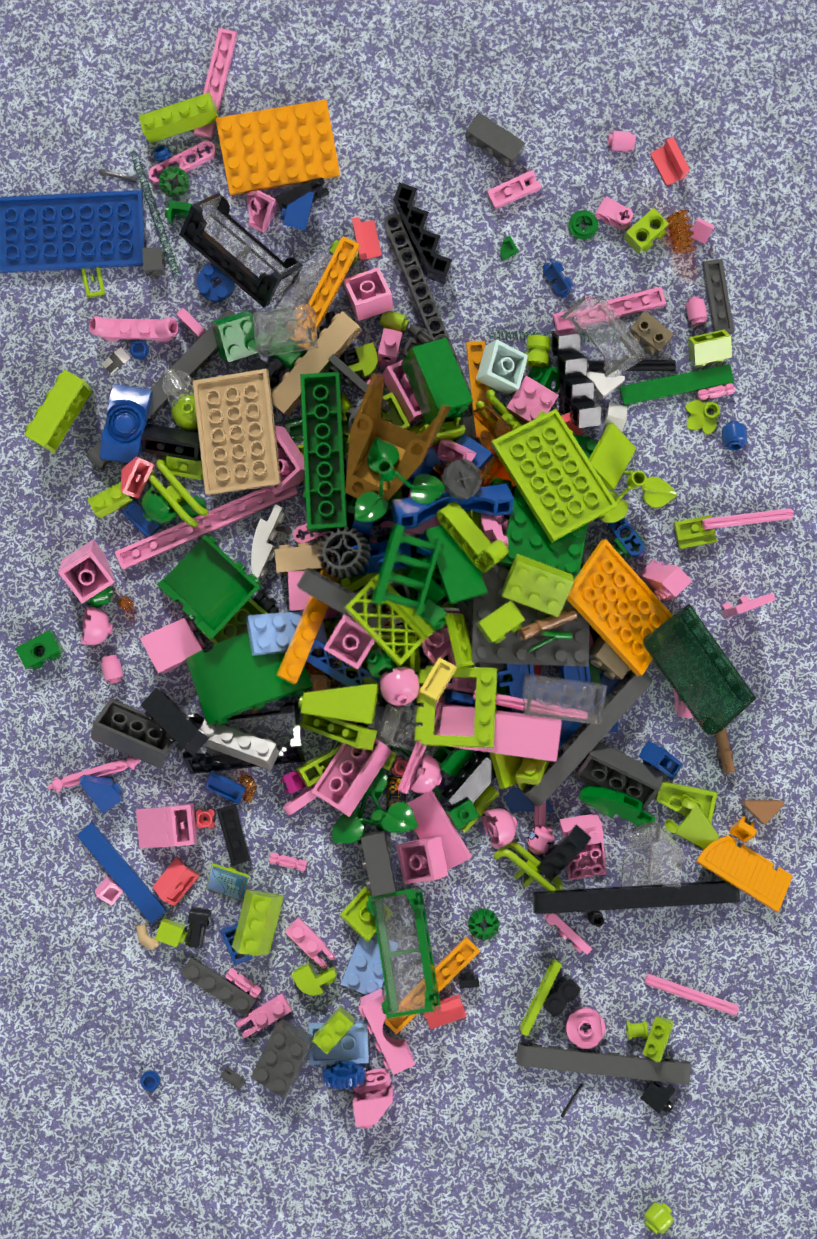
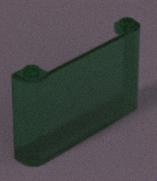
[643,603,757,735]

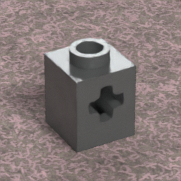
[143,247,165,279]

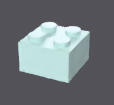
[476,340,528,395]

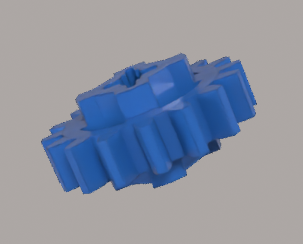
[323,1061,366,1090]

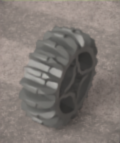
[318,527,371,580]

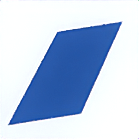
[504,788,555,812]

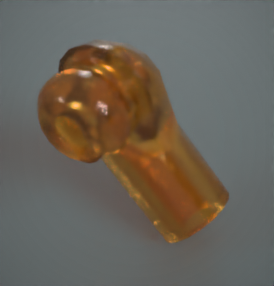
[239,774,257,803]

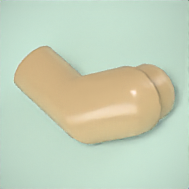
[136,924,159,950]

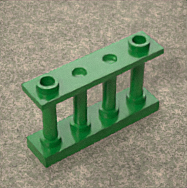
[370,524,444,617]

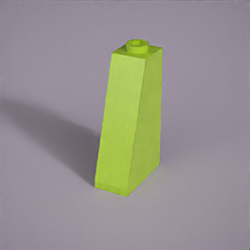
[299,683,379,724]

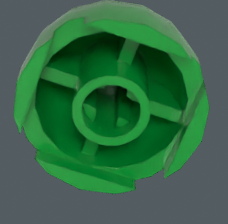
[141,485,178,524]

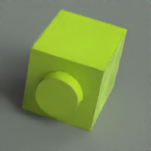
[154,918,187,948]

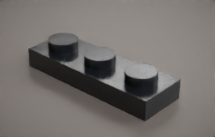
[217,804,251,866]

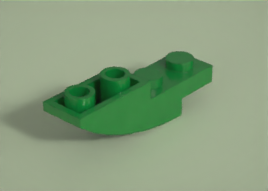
[578,785,655,833]

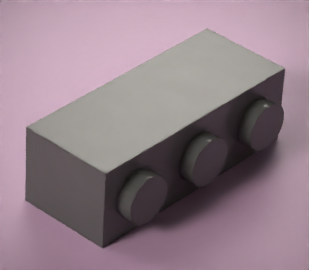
[465,112,525,168]

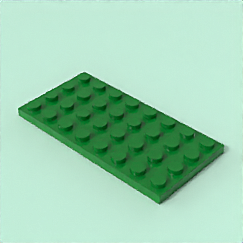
[500,434,599,579]

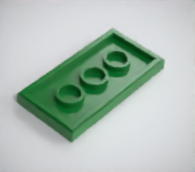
[424,525,488,605]

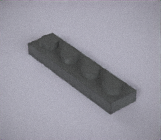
[702,259,735,334]
[328,354,391,414]
[180,956,257,1017]

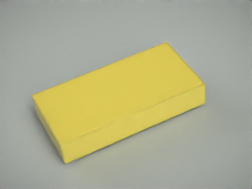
[419,657,457,702]

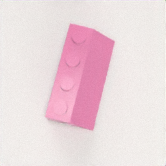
[311,739,392,817]

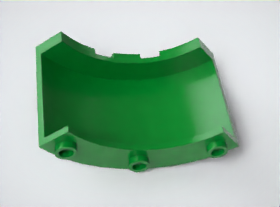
[157,534,261,639]
[186,632,313,726]

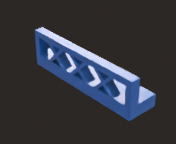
[306,638,380,687]

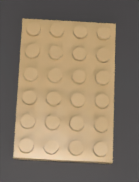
[193,369,282,495]

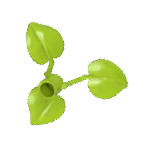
[599,470,677,523]

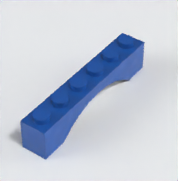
[392,484,514,530]

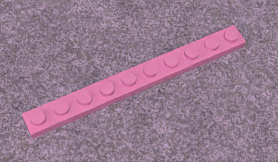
[115,486,299,570]

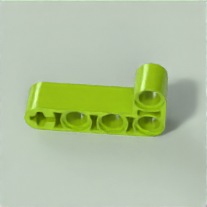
[436,501,508,573]

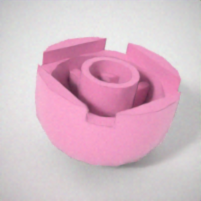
[81,606,113,645]
[379,667,420,706]
[409,754,442,794]
[482,808,518,849]

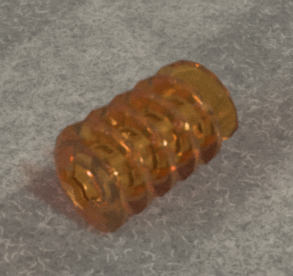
[666,210,697,254]

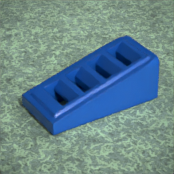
[220,922,253,966]

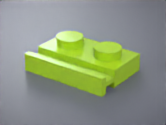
[673,515,718,550]

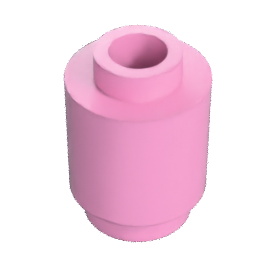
[607,130,636,152]
[685,296,708,326]
[101,655,124,684]

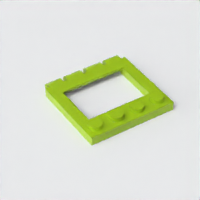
[414,666,498,748]

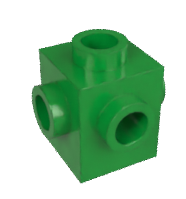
[366,646,397,679]

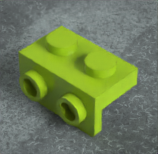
[515,757,550,790]
[642,1016,674,1062]

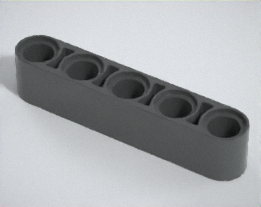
[297,568,390,632]

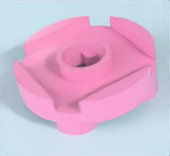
[565,1007,605,1049]

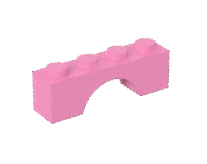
[358,988,415,1075]

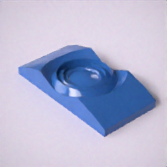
[100,384,152,464]

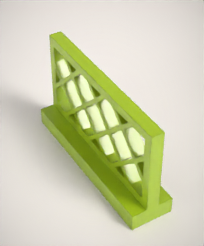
[344,574,434,666]

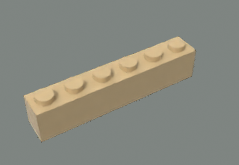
[271,311,362,417]

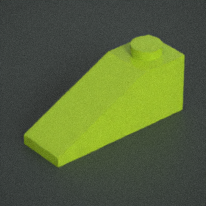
[295,744,342,787]

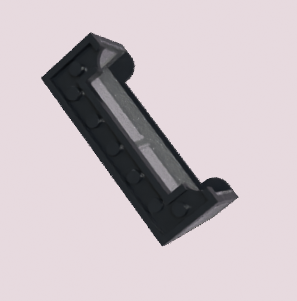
[179,193,303,308]
[183,702,305,774]

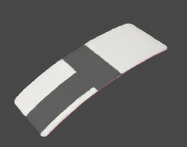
[102,347,130,375]

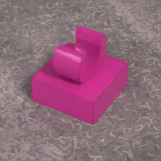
[280,770,306,794]

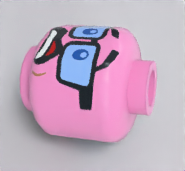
[526,825,555,856]

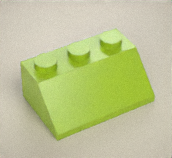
[232,889,284,956]

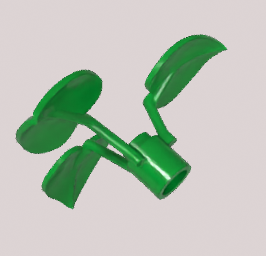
[354,437,445,523]
[332,768,418,844]

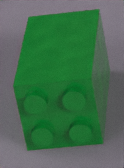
[401,338,473,425]

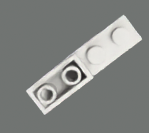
[251,504,285,580]

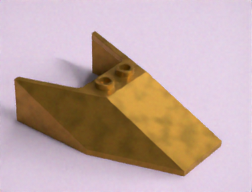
[345,374,451,502]

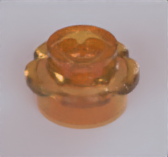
[116,596,134,613]

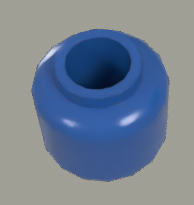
[721,421,747,451]

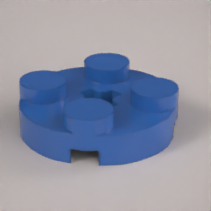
[197,264,235,302]

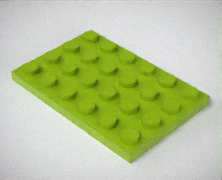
[490,409,618,543]

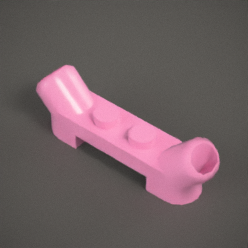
[89,316,179,342]

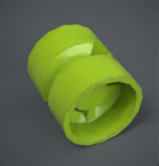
[525,335,552,368]

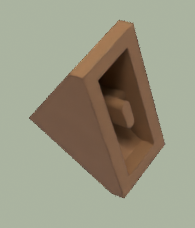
[741,800,784,825]

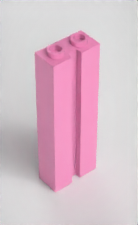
[436,703,562,761]

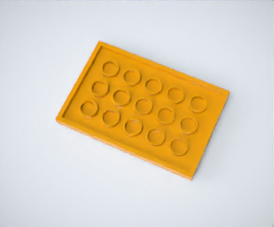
[215,99,340,196]
[567,539,677,676]

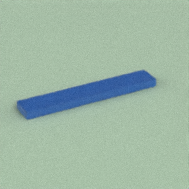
[77,822,168,924]

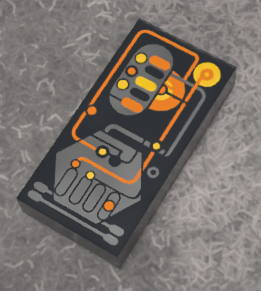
[386,776,406,813]

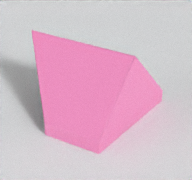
[246,190,278,233]
[421,625,452,666]

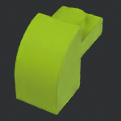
[344,342,378,381]
[291,961,338,996]

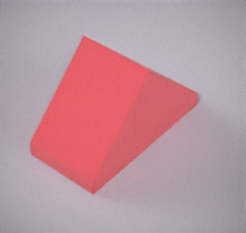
[121,456,154,499]

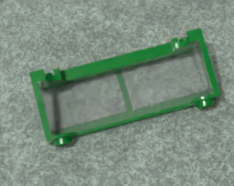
[366,888,441,1019]

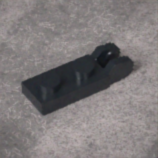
[275,177,330,212]

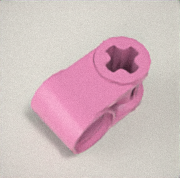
[595,197,633,230]

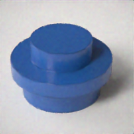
[153,145,172,162]
[130,340,149,360]
[140,1070,160,1091]

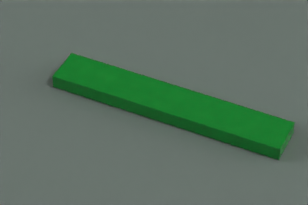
[619,364,734,406]

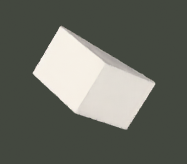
[587,372,625,400]
[600,402,628,438]

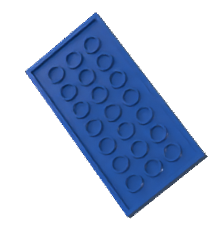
[0,190,145,273]

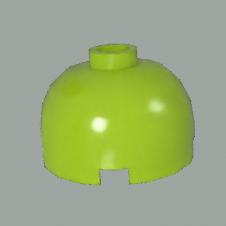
[171,393,198,431]

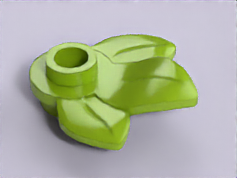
[685,400,720,435]

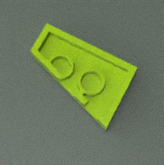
[655,781,717,823]

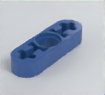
[607,517,646,558]

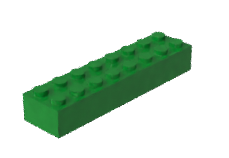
[300,372,348,533]

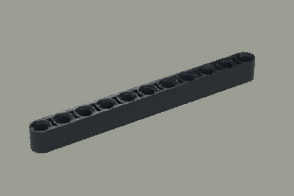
[533,881,740,914]

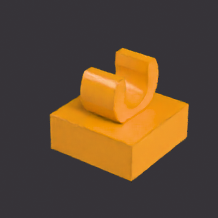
[729,816,757,843]

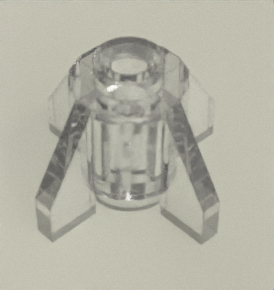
[162,369,194,407]

